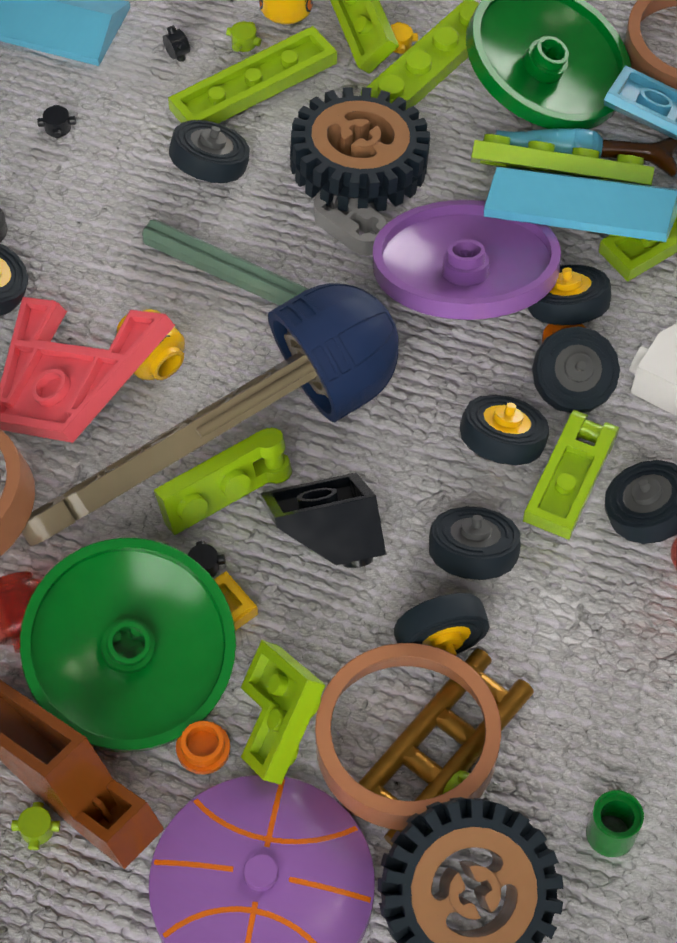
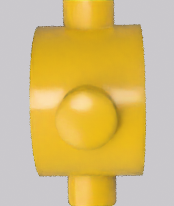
[391,22,418,54]

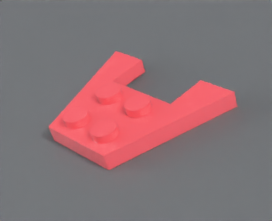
[0,297,175,443]

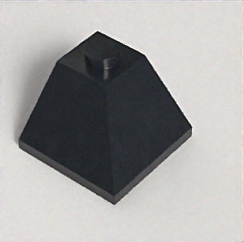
[260,472,386,568]

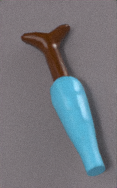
[495,128,677,177]

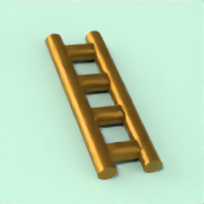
[342,648,534,846]

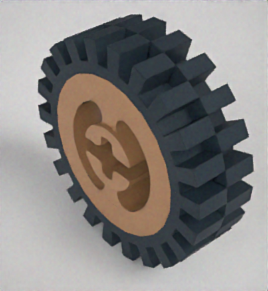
[290,87,430,212]
[377,797,564,943]

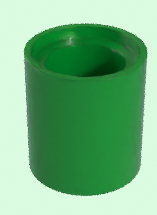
[586,790,644,857]

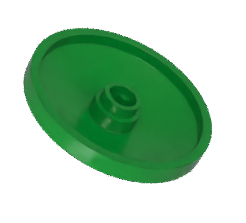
[466,0,631,129]
[20,538,236,753]

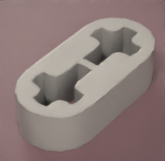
[314,191,387,256]

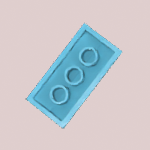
[0,0,130,66]
[604,65,677,140]
[484,167,677,242]

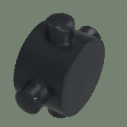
[163,25,190,62]
[37,105,76,138]
[188,541,226,578]

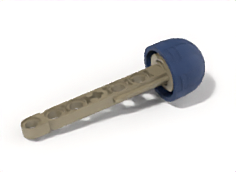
[22,283,399,546]

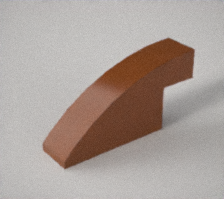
[0,679,164,869]

